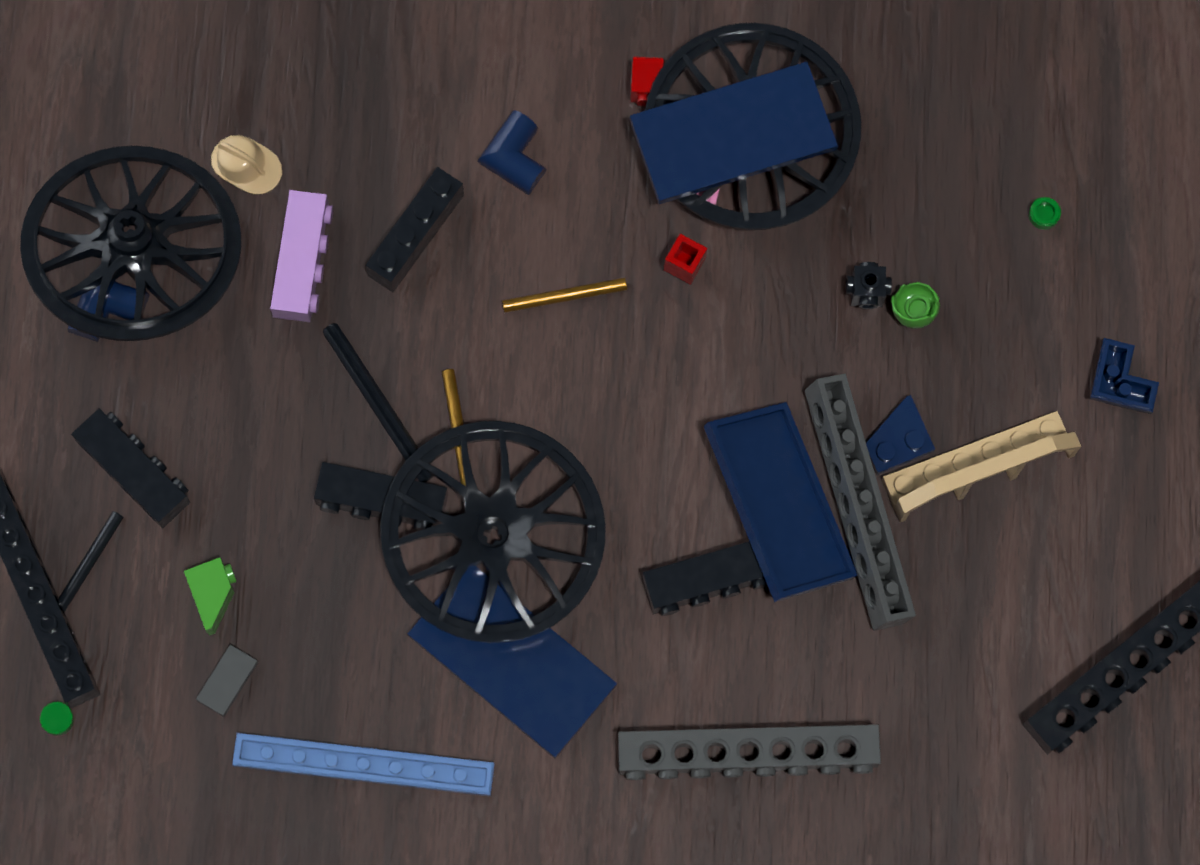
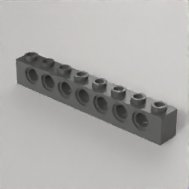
[804,373,916,631]
[618,725,881,780]

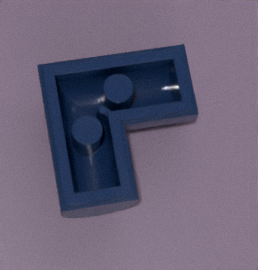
[478,110,546,195]
[68,273,150,342]
[1090,338,1159,414]

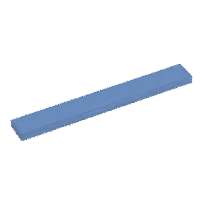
[232,733,495,796]

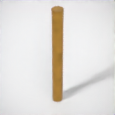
[502,278,627,313]
[442,369,471,486]

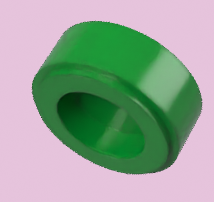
[1029,197,1061,230]
[40,702,74,736]

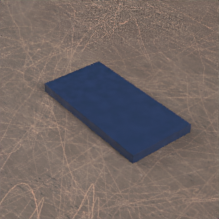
[630,62,838,205]
[703,402,858,602]
[407,566,617,759]

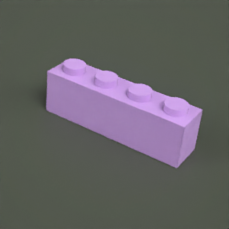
[270,190,333,322]

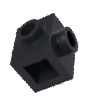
[846,262,892,309]

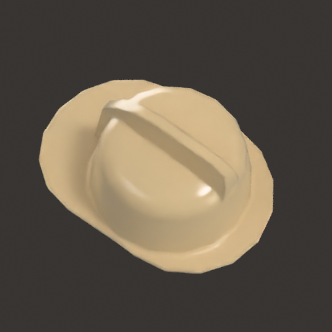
[211,135,282,194]

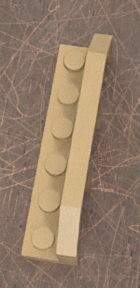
[882,411,1081,522]

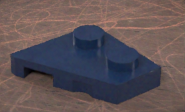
[866,395,935,476]

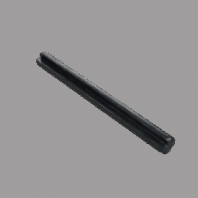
[323,323,434,483]

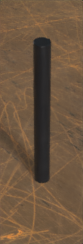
[58,511,124,612]

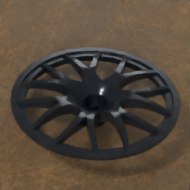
[645,23,861,230]
[20,146,241,341]
[380,421,606,643]

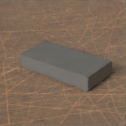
[196,645,258,717]

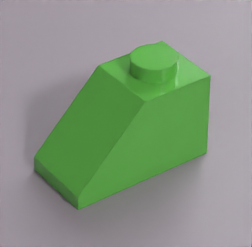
[184,557,237,636]

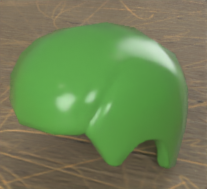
[891,282,940,329]

